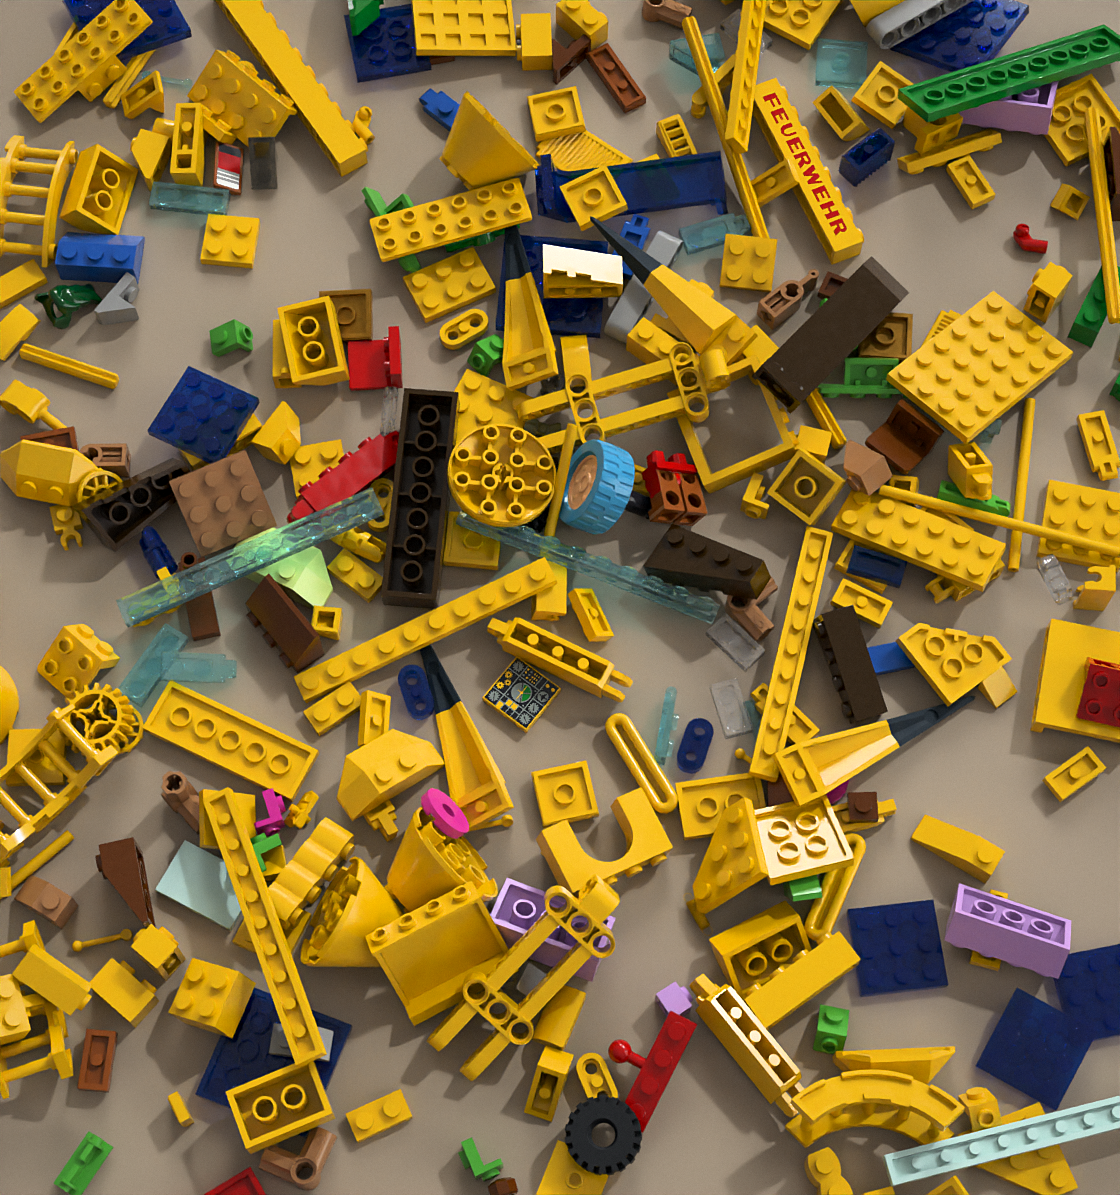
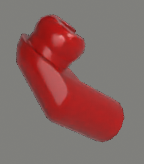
[1013,224,1048,254]

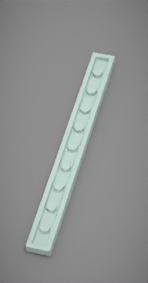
[882,1096,1120,1187]

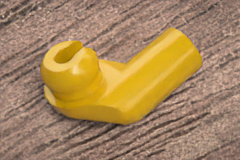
[352,106,375,145]

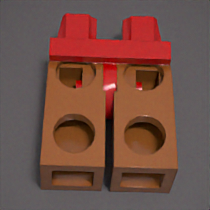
[641,450,708,526]

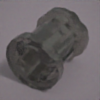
[540,372,564,396]

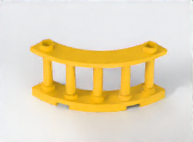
[0,135,78,268]
[0,703,119,864]
[0,920,73,1099]
[785,1070,965,1148]

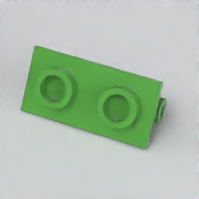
[54,1131,114,1195]

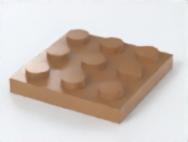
[169,450,277,557]

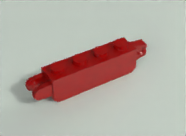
[286,430,399,528]

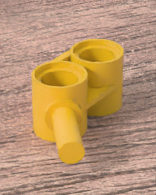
[0,379,66,430]

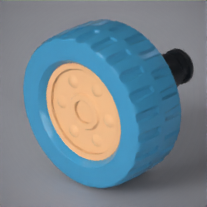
[559,439,652,535]

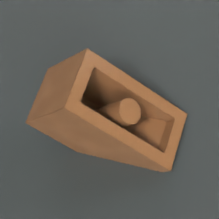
[843,440,893,496]
[14,875,79,930]

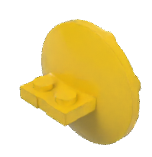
[447,424,556,527]

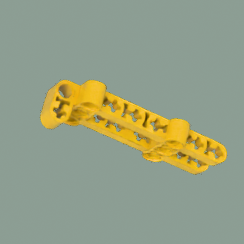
[515,342,731,454]
[427,874,620,1081]

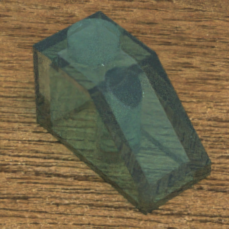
[669,33,726,76]

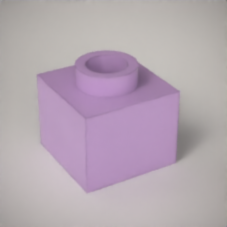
[655,981,693,1018]

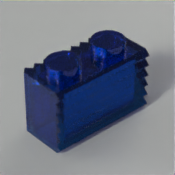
[838,127,895,187]

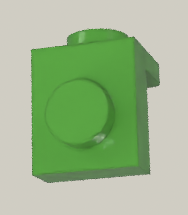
[209,319,253,357]
[467,334,504,377]
[250,832,282,872]
[813,1004,849,1054]
[458,1137,503,1181]

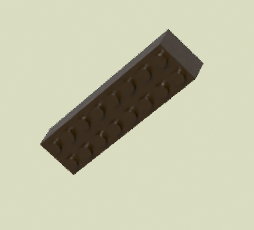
[381,388,460,609]

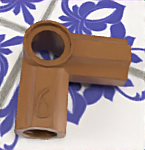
[641,0,693,29]
[725,575,778,643]
[161,771,199,834]
[259,1127,337,1191]

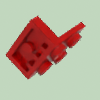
[348,326,403,391]
[1076,657,1120,728]

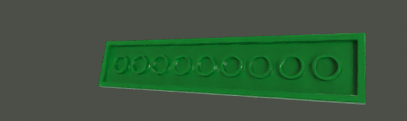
[898,25,1120,122]

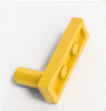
[0,259,48,309]

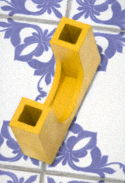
[536,787,673,899]

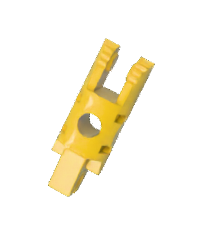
[322,517,387,563]

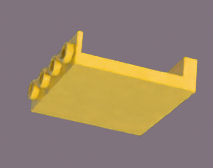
[1030,618,1120,743]
[365,880,519,1026]

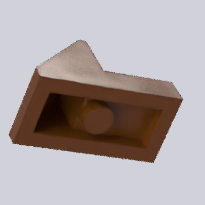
[552,34,591,85]

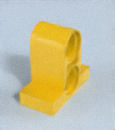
[902,106,963,154]

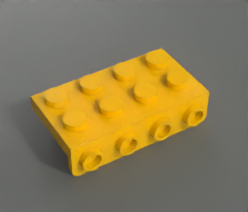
[187,50,298,156]

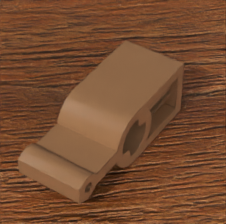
[757,269,819,330]
[79,443,131,477]

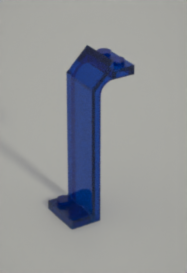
[535,151,728,223]

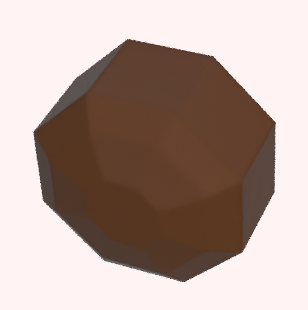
[488,1177,518,1195]

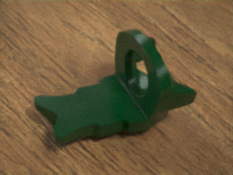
[34,283,103,329]

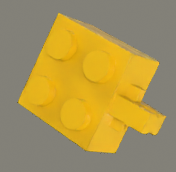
[0,974,45,1045]

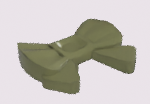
[524,419,561,436]

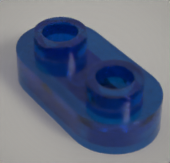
[398,665,435,720]
[676,718,714,774]

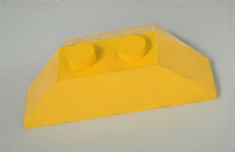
[0,439,103,506]
[336,729,445,821]
[832,1046,955,1085]

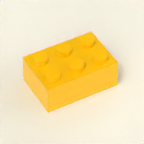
[226,1061,335,1154]

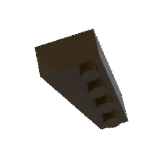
[73,458,190,552]
[643,524,771,600]
[813,605,888,724]

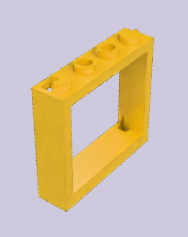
[667,354,799,494]

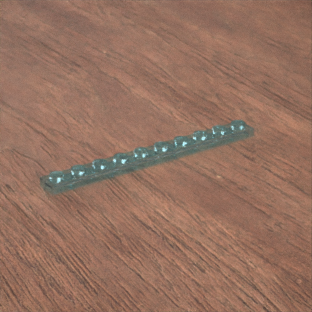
[116,487,384,628]
[455,509,720,624]

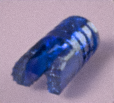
[139,526,178,579]

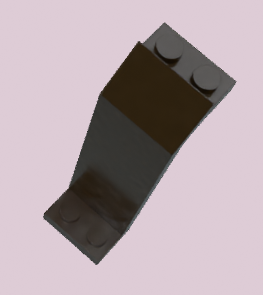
[752,256,909,414]

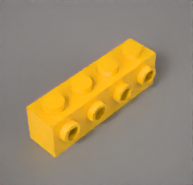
[744,931,861,1031]

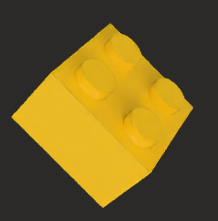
[767,449,847,526]
[168,958,256,1039]

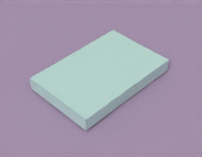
[155,840,242,931]

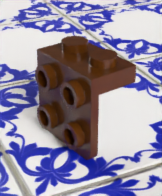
[865,399,944,474]

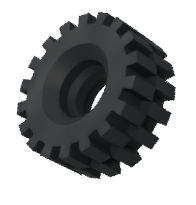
[565,1095,642,1175]

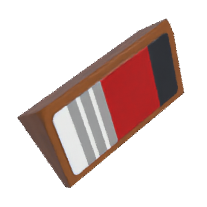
[213,142,244,195]

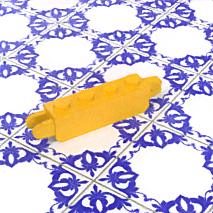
[487,617,633,702]
[689,974,804,1118]

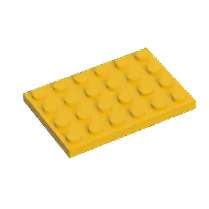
[886,291,1073,444]

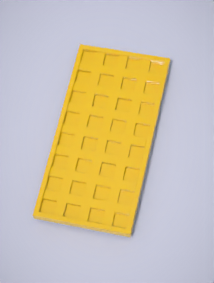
[411,0,517,56]

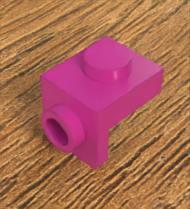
[254,788,286,837]

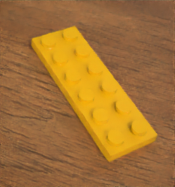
[831,489,1006,592]
[142,680,319,802]

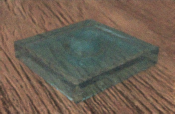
[815,38,868,89]

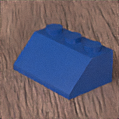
[55,232,145,284]

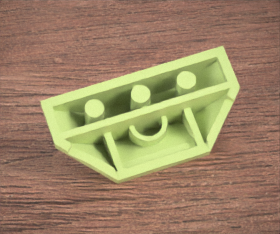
[224,528,333,609]

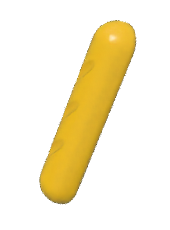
[605,713,678,814]
[804,833,866,941]

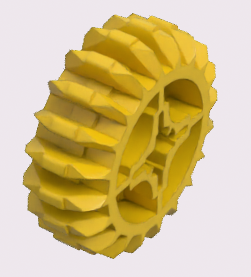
[59,682,136,758]

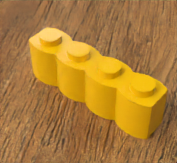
[268,817,355,930]
[804,1147,853,1195]

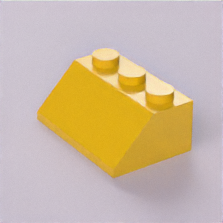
[59,144,138,235]
[277,296,350,386]
[709,900,812,1000]

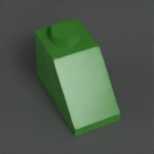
[783,874,822,902]

